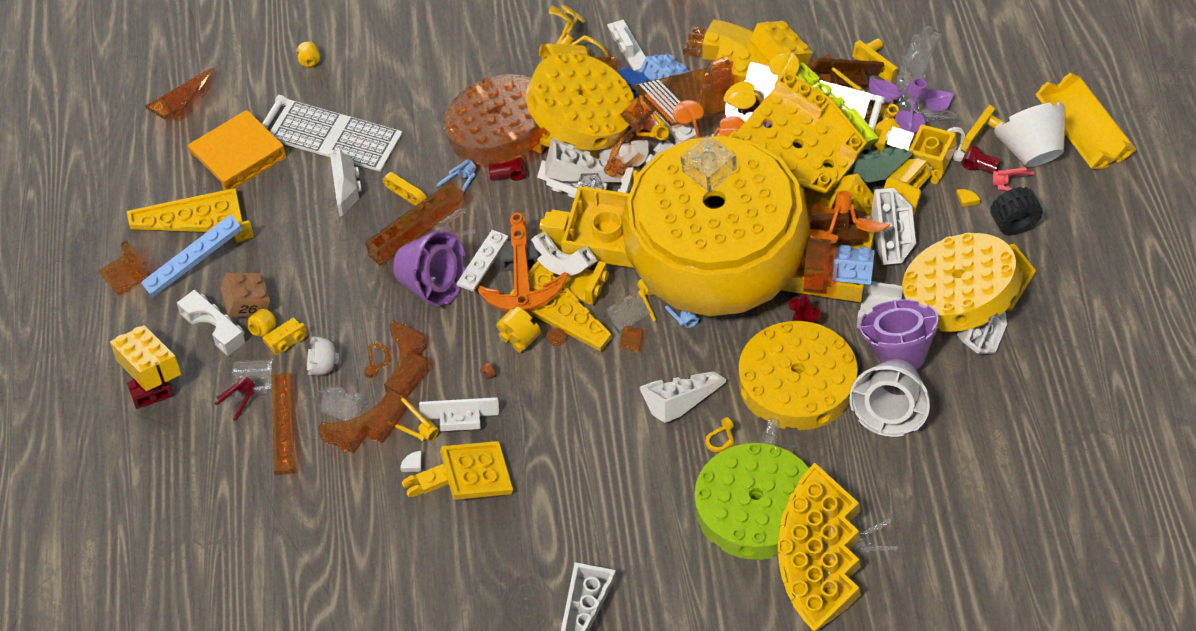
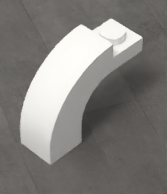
[531,231,598,276]

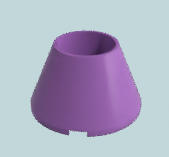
[393,230,466,306]
[859,299,939,369]

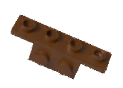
[813,58,884,89]
[807,213,868,244]

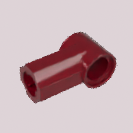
[961,146,1001,173]
[488,156,525,181]

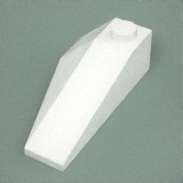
[545,138,622,182]
[640,371,726,423]

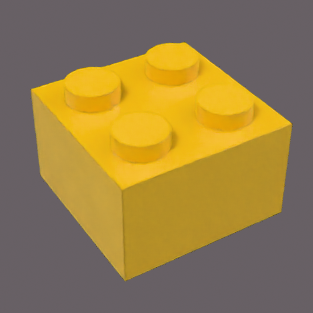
[908,124,957,174]

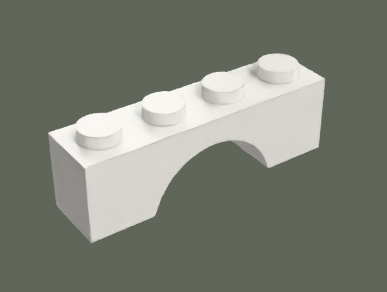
[177,290,245,356]

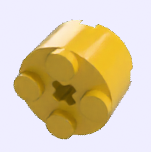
[496,307,541,353]

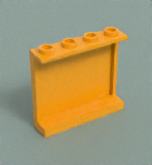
[188,110,286,190]

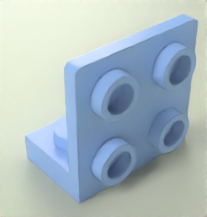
[639,54,691,93]
[832,245,874,285]

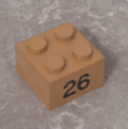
[220,273,270,317]

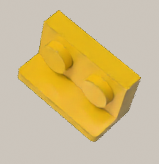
[262,317,308,355]

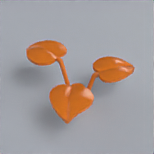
[673,100,745,146]
[809,191,890,244]

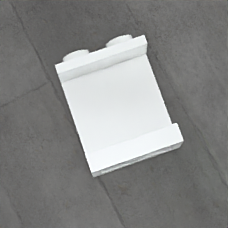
[857,281,903,328]

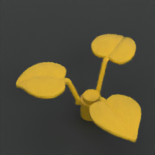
[549,4,609,59]
[723,52,799,109]

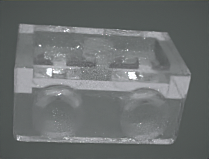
[603,294,650,333]

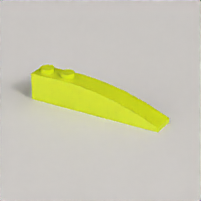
[796,62,879,152]

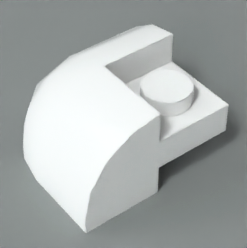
[598,140,649,168]

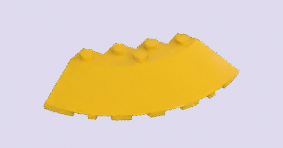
[702,19,769,87]
[778,463,861,631]

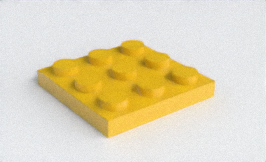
[440,441,513,500]

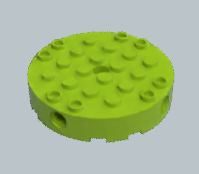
[695,443,809,560]

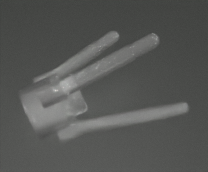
[432,208,476,237]
[853,518,898,553]

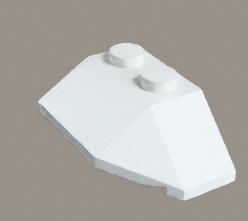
[330,150,362,216]
[872,188,916,265]
[957,311,1007,354]

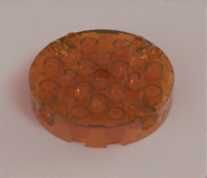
[444,74,549,165]

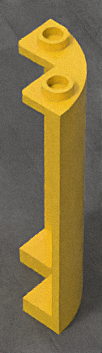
[1035,73,1136,169]

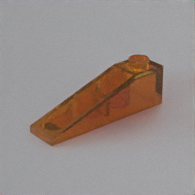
[145,67,214,120]

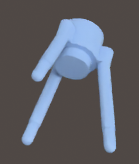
[437,159,476,202]
[665,305,700,328]

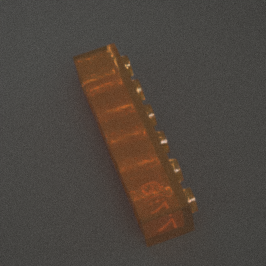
[365,181,465,266]

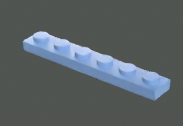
[141,214,243,297]

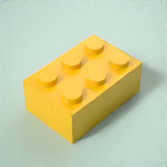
[750,21,813,65]

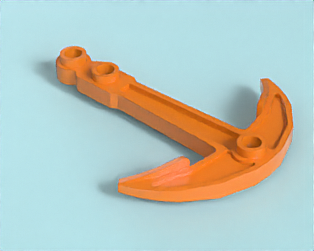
[476,213,568,312]

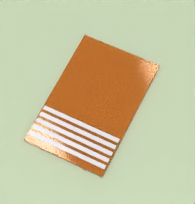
[633,67,729,126]

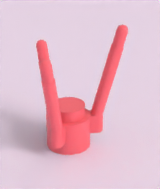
[993,167,1035,191]

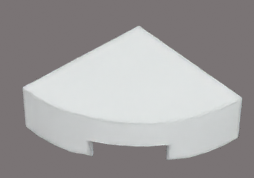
[401,451,422,472]

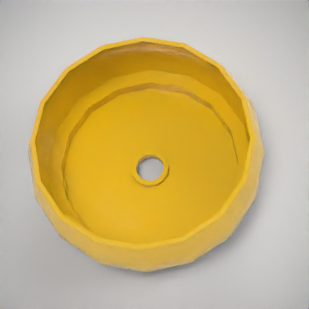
[622,136,810,316]

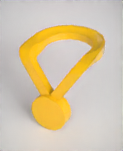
[705,417,734,453]

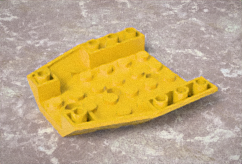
[728,69,867,193]

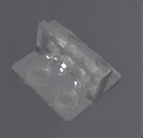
[319,386,369,424]

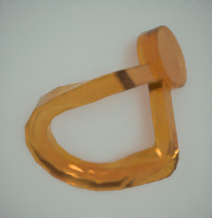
[364,342,391,378]

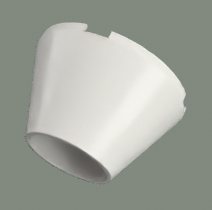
[994,102,1065,167]
[850,359,930,437]

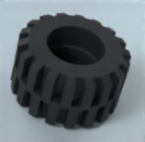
[990,187,1043,235]

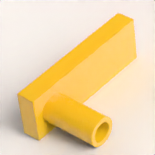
[852,38,898,83]
[960,105,1005,152]

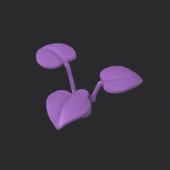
[869,77,954,134]

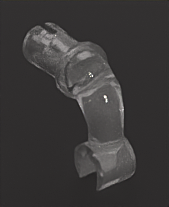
[761,418,796,454]

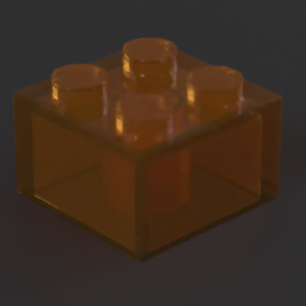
[803,238,835,294]

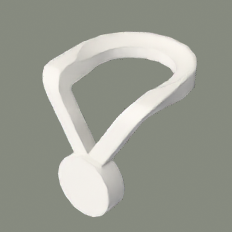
[947,127,965,161]

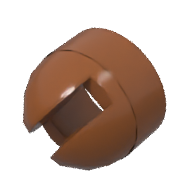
[480,361,497,378]

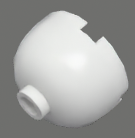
[307,337,339,376]

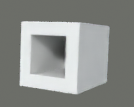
[886,127,916,151]

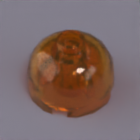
[704,56,734,93]

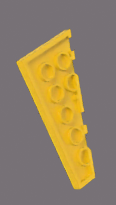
[127,188,242,232]
[510,261,612,352]

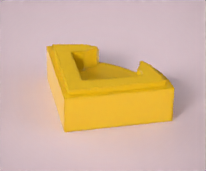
[956,189,980,207]

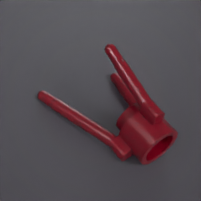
[215,375,255,421]

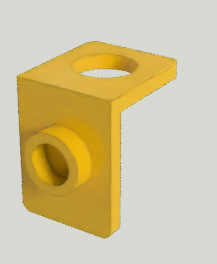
[234,220,254,243]

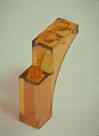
[384,320,429,404]
[318,390,408,453]

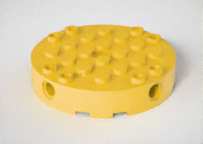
[526,53,636,150]
[902,233,1022,332]
[738,321,857,430]

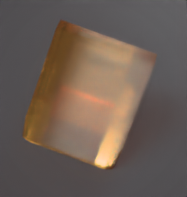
[620,326,643,352]

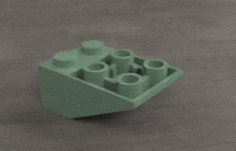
[847,147,913,182]

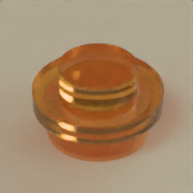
[546,328,566,346]

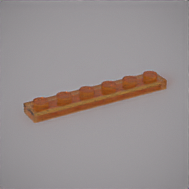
[271,372,295,475]

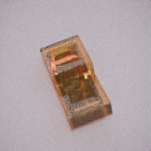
[683,26,708,57]

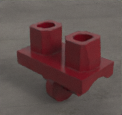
[788,294,821,323]

